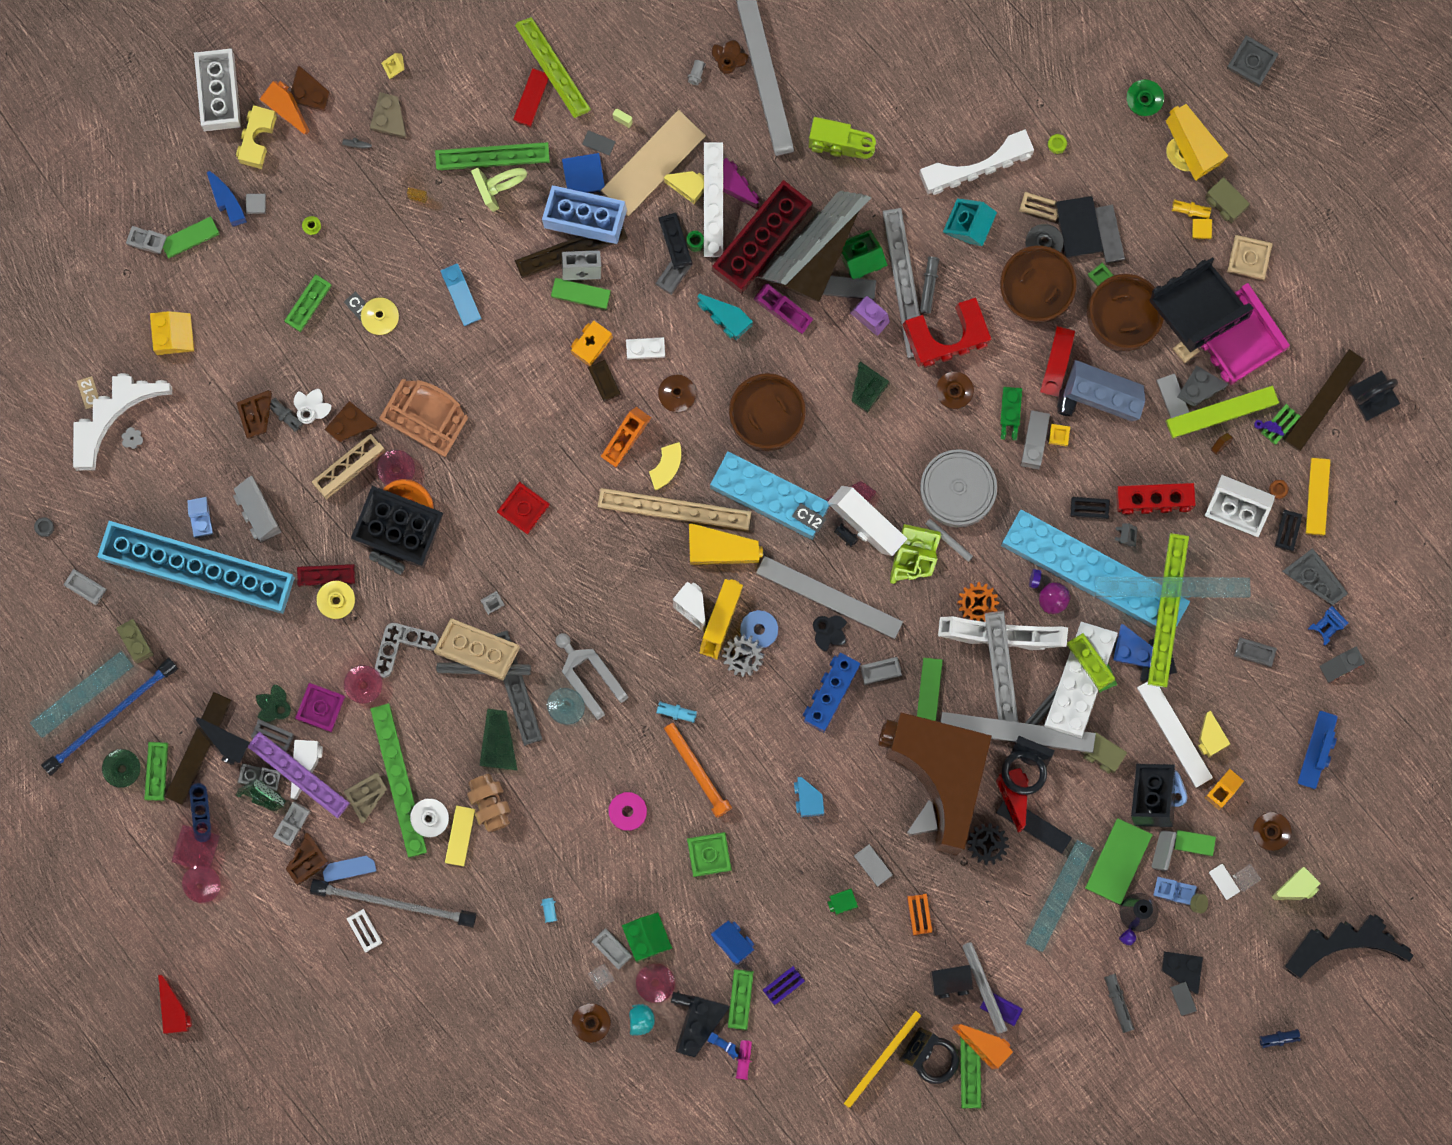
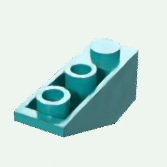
[697,294,753,340]

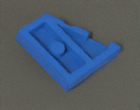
[1113,624,1153,668]

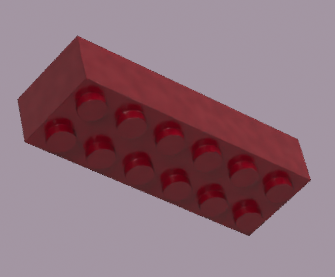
[712,180,813,295]

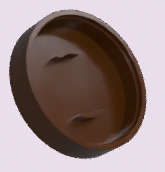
[1000,246,1077,323]
[1087,274,1164,351]
[729,373,806,451]

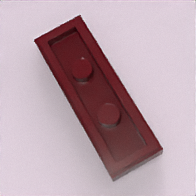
[297,564,355,587]

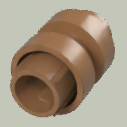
[467,774,511,833]

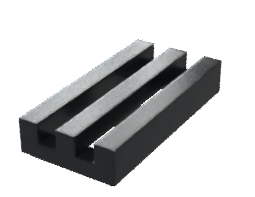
[1070,497,1110,519]
[1274,510,1303,552]

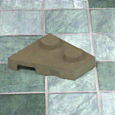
[370,92,406,138]

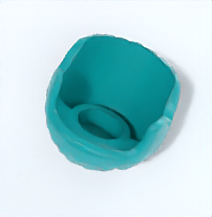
[629,1004,655,1036]

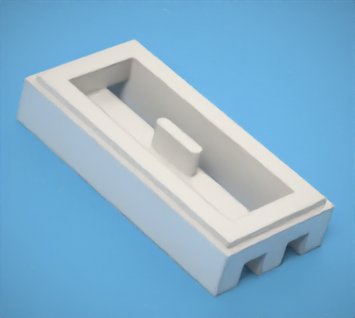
[346,909,382,953]

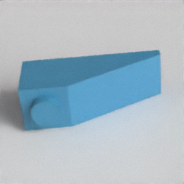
[440,263,481,326]

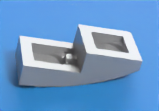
[126,226,167,254]
[273,801,311,846]

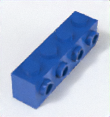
[802,652,861,733]

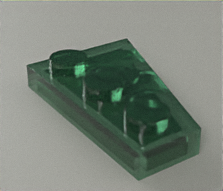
[479,709,518,771]

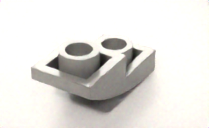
[237,764,281,791]

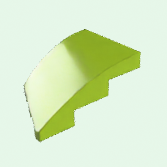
[890,524,941,584]

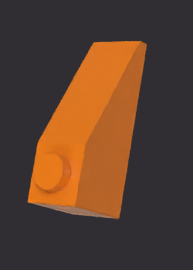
[260,81,310,134]
[601,407,652,467]
[952,1024,1013,1069]

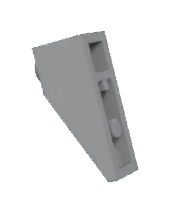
[1020,410,1050,470]

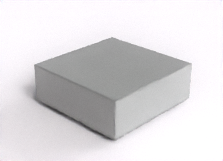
[246,194,266,214]

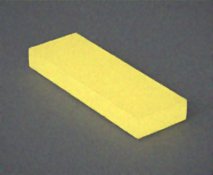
[445,806,475,867]

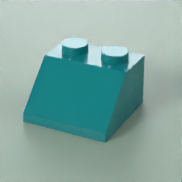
[943,198,997,246]

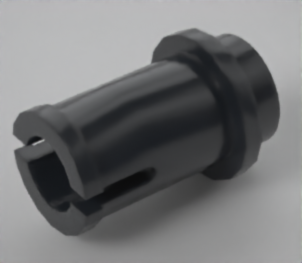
[834,523,859,547]
[671,991,692,1007]

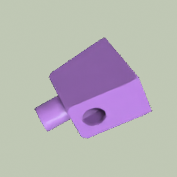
[850,296,890,336]

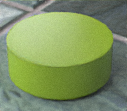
[1048,134,1067,154]

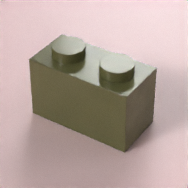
[1205,177,1250,224]
[116,619,154,664]
[1081,732,1128,774]

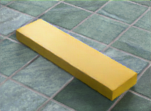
[1305,458,1330,536]

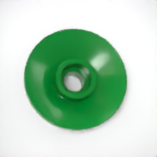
[1126,79,1164,117]

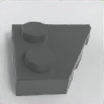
[1178,365,1228,407]

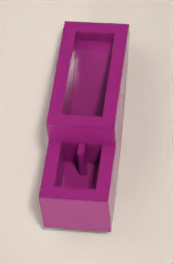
[753,284,813,334]

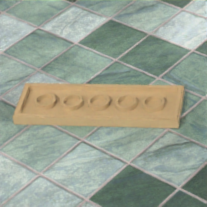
[601,110,706,217]

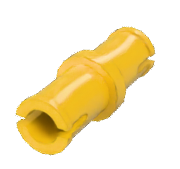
[1171,199,1211,219]

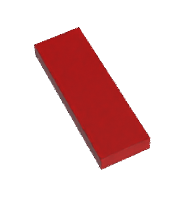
[513,68,549,127]

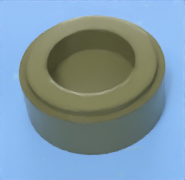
[1190,893,1208,914]

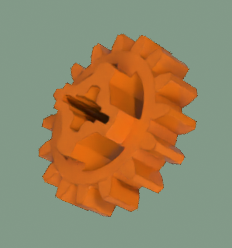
[957,582,999,622]

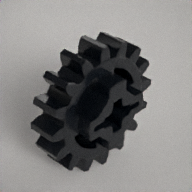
[967,823,1009,866]

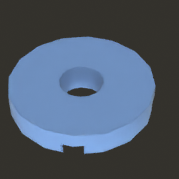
[740,610,778,648]

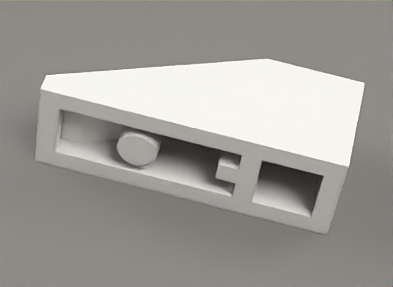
[290,740,323,800]

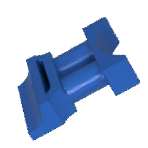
[1308,606,1348,646]
[707,1032,739,1059]

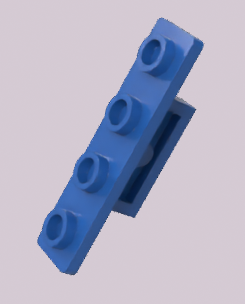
[1297,711,1338,789]

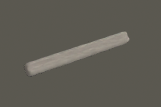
[962,942,1007,1034]

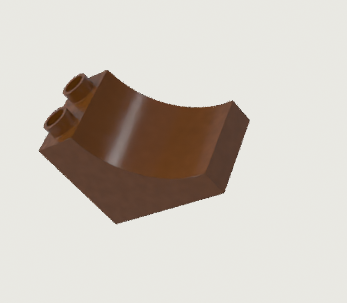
[878,712,992,855]

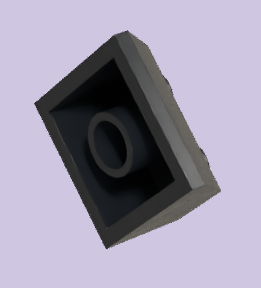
[930,965,973,999]

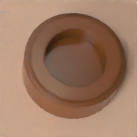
[1269,480,1289,500]

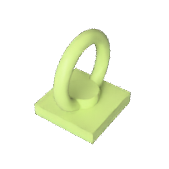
[471,168,527,212]

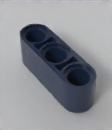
[190,783,211,842]

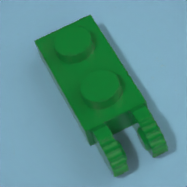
[1000,387,1022,441]

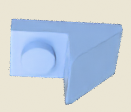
[187,497,213,538]

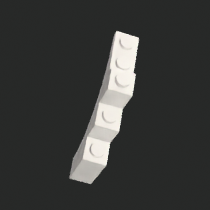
[73,373,172,471]
[938,616,1068,650]

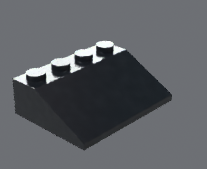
[351,485,444,569]

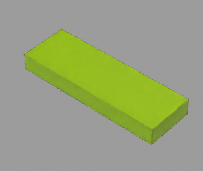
[1067,633,1115,690]

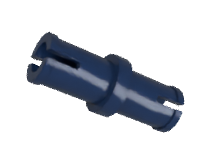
[1259,1029,1301,1049]

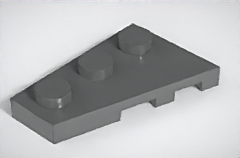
[1282,548,1348,605]

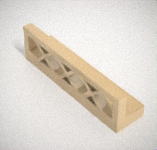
[312,434,385,500]

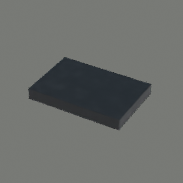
[1055,196,1103,258]

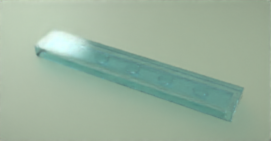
[30,651,134,738]
[1025,840,1094,953]

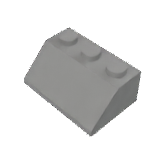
[233,476,281,542]

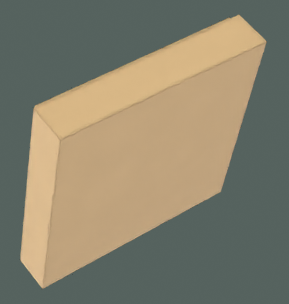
[1227,235,1272,281]

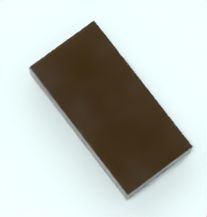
[588,360,621,402]

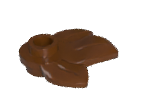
[712,40,749,74]

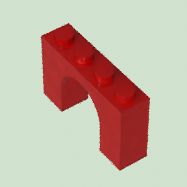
[903,297,992,368]

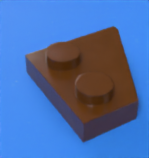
[291,66,330,111]
[324,401,378,443]
[286,832,329,886]

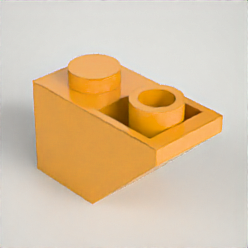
[1204,768,1244,810]

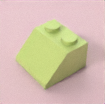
[1272,867,1321,900]

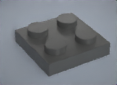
[1227,35,1279,87]

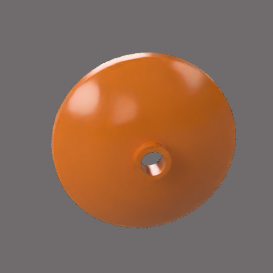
[383,479,434,509]

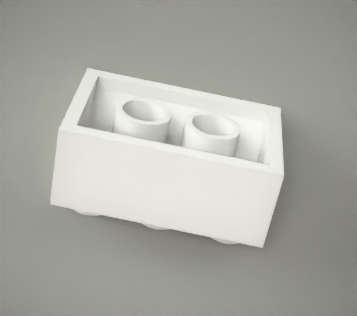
[1205,475,1275,537]
[673,581,705,631]

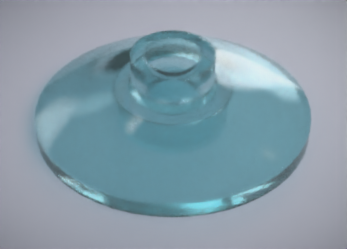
[547,688,585,725]

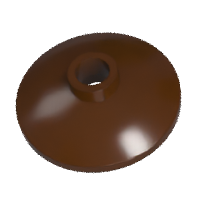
[936,371,974,409]
[658,375,696,412]
[1253,812,1292,851]
[572,1003,611,1043]

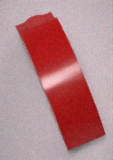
[1040,326,1075,397]

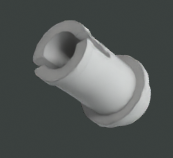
[687,60,706,85]

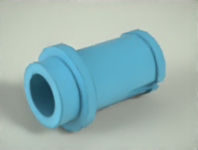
[541,898,558,923]

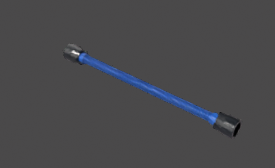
[41,657,179,776]

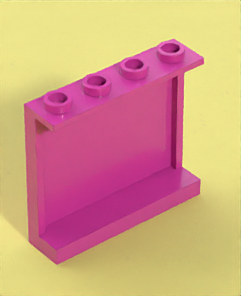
[1201,283,1290,385]

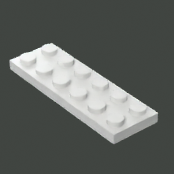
[1045,622,1118,739]

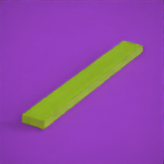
[1147,533,1189,688]

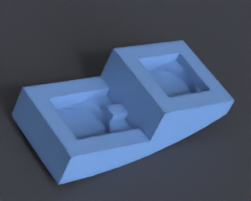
[1153,877,1197,905]

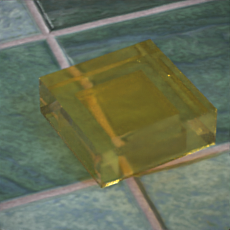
[407,187,428,203]

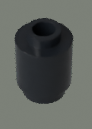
[1056,387,1077,416]

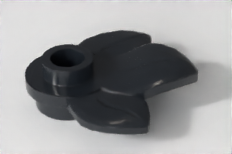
[813,615,847,652]

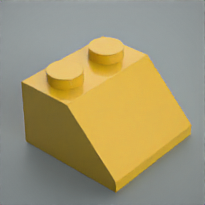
[150,311,194,355]

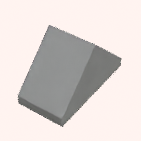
[907,800,937,836]

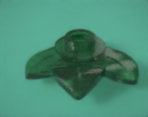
[256,684,291,722]

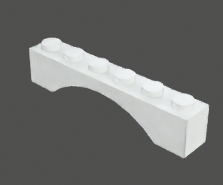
[919,129,1034,195]

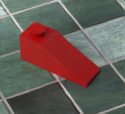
[996,768,1028,833]
[158,975,192,1034]

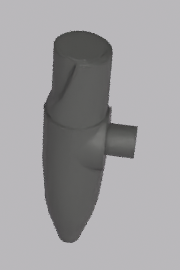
[342,138,372,148]

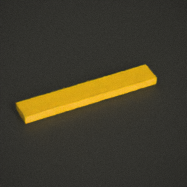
[843,1011,921,1108]

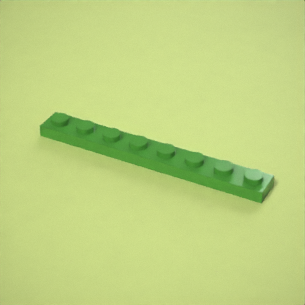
[370,704,427,858]

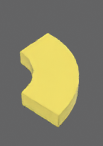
[649,442,681,491]

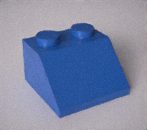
[711,920,754,966]

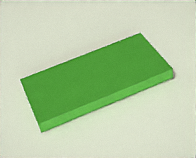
[1085,818,1153,905]

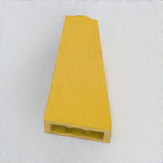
[1166,104,1229,180]
[689,524,763,565]
[699,579,743,659]

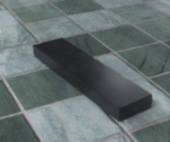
[996,801,1072,854]

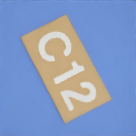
[77,376,99,409]

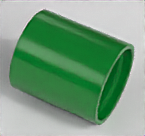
[687,231,704,252]

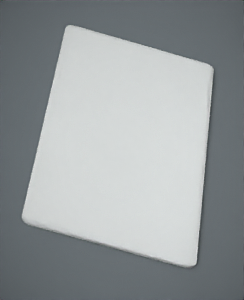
[1209,864,1240,900]

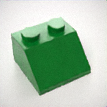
[840,230,888,280]
[621,912,672,963]

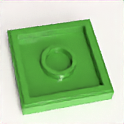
[687,832,732,877]

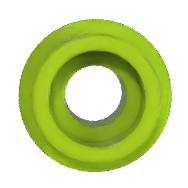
[302,216,321,235]

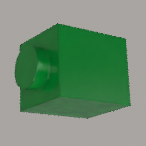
[827,888,858,916]

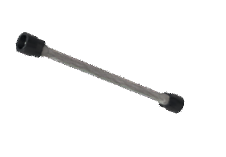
[310,879,477,928]

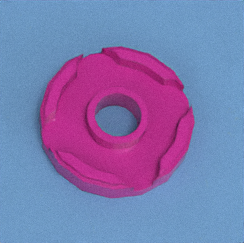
[609,792,647,831]

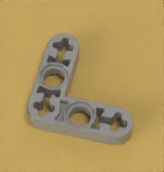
[375,623,439,678]

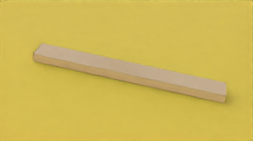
[598,488,752,531]

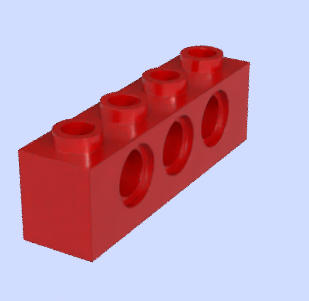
[1116,483,1196,515]

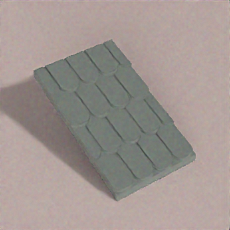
[757,191,871,302]

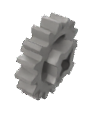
[722,634,765,677]

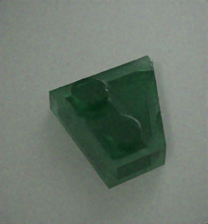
[851,361,890,413]
[235,779,286,812]

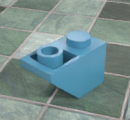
[794,777,824,817]

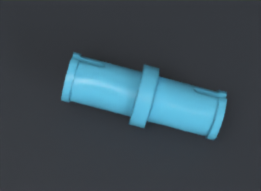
[657,701,697,723]

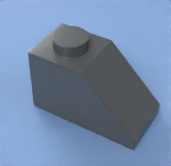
[1319,646,1365,683]

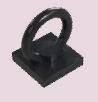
[1348,371,1400,422]
[1001,736,1055,795]
[899,1027,959,1084]

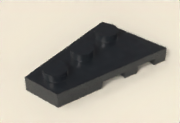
[675,995,730,1057]

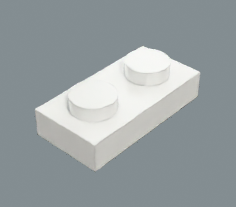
[626,337,665,360]

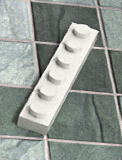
[704,142,723,257]

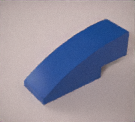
[207,171,247,227]

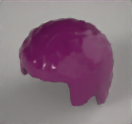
[1039,582,1071,614]

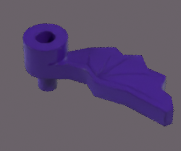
[1254,420,1284,436]

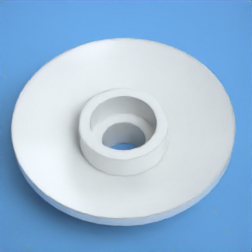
[410,799,449,837]

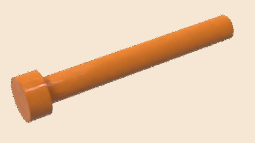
[664,723,732,818]

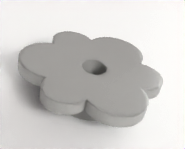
[121,427,143,449]

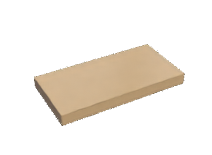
[434,618,520,680]

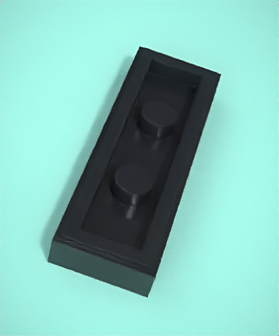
[658,213,692,270]

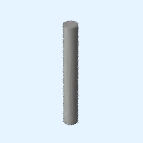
[925,519,973,562]

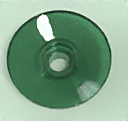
[102,749,141,788]

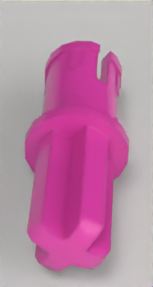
[735,1040,752,1080]

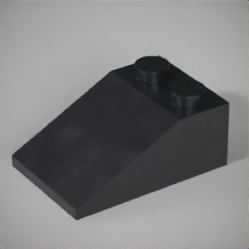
[192,717,250,765]
[1131,764,1175,827]

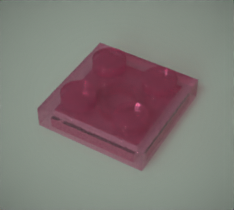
[171,825,221,873]

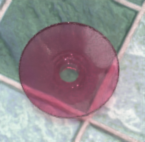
[377,450,415,485]
[344,665,382,704]
[182,865,221,903]
[636,964,675,1003]

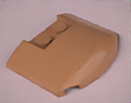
[379,379,468,457]

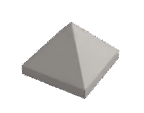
[480,591,504,615]

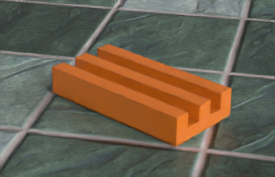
[907,894,932,935]

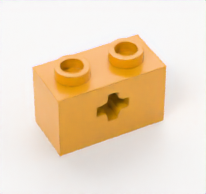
[571,321,613,366]

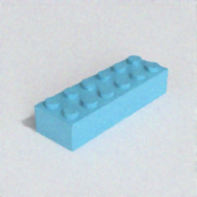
[710,451,830,540]

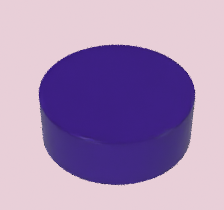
[1029,569,1041,589]

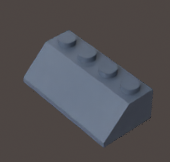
[1063,360,1145,421]

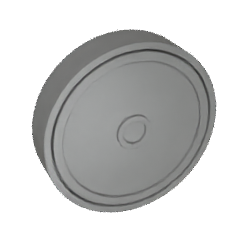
[920,449,997,527]

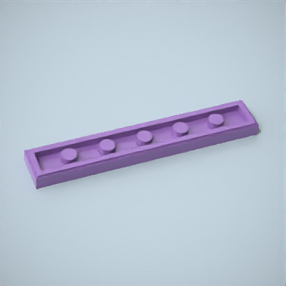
[248,732,350,818]

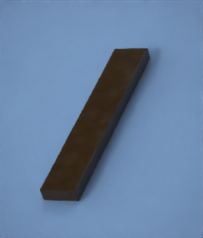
[515,226,628,279]
[1284,349,1365,452]
[165,692,232,805]

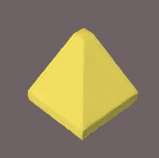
[381,53,404,79]

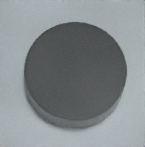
[34,517,54,537]

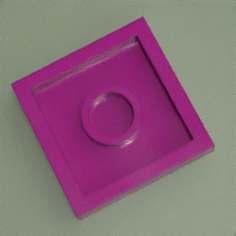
[295,683,345,733]

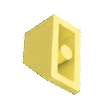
[664,171,704,204]
[1198,711,1230,758]

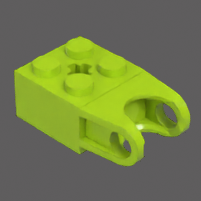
[808,117,876,159]

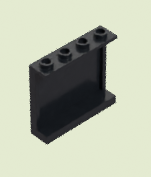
[1149,257,1254,352]

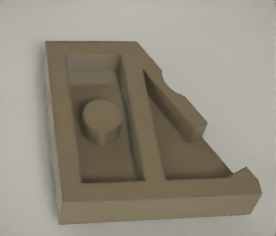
[344,772,387,823]

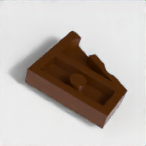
[236,390,272,439]

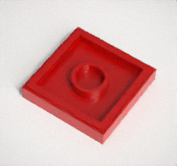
[497,482,550,535]

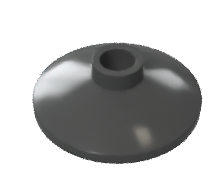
[1025,224,1064,252]

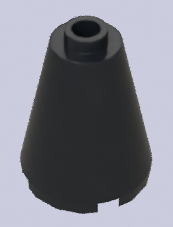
[1120,893,1158,932]

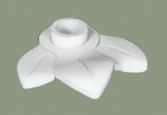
[294,389,332,424]

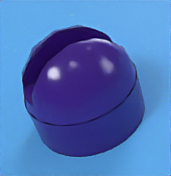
[1119,928,1136,945]

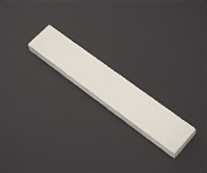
[1137,682,1213,788]

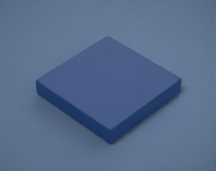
[562,153,605,193]

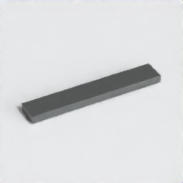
[494,630,542,746]

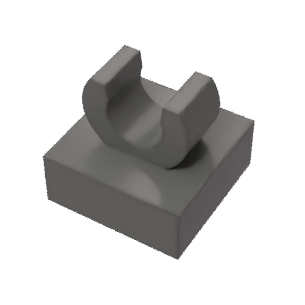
[1115,523,1138,546]

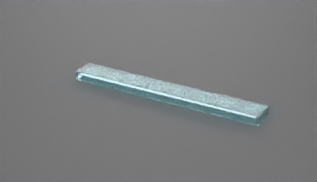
[1095,577,1251,598]

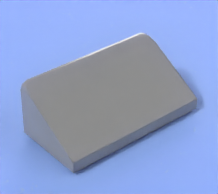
[1152,831,1177,872]

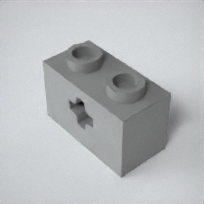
[562,251,601,280]

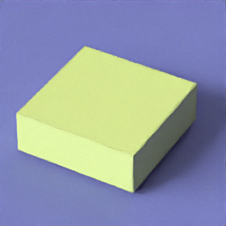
[613,109,633,128]

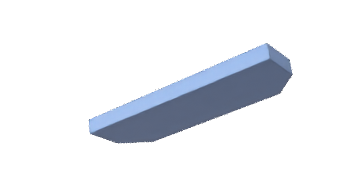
[323,856,377,882]

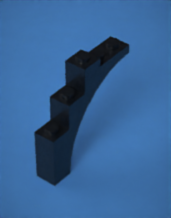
[1282,914,1414,979]

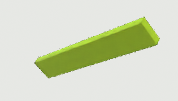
[515,17,591,118]
[1166,385,1279,439]

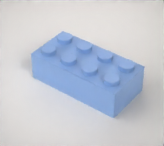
[542,185,627,244]

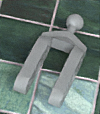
[555,633,629,721]

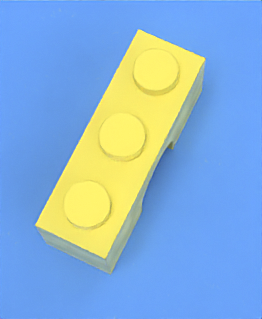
[236,105,277,169]

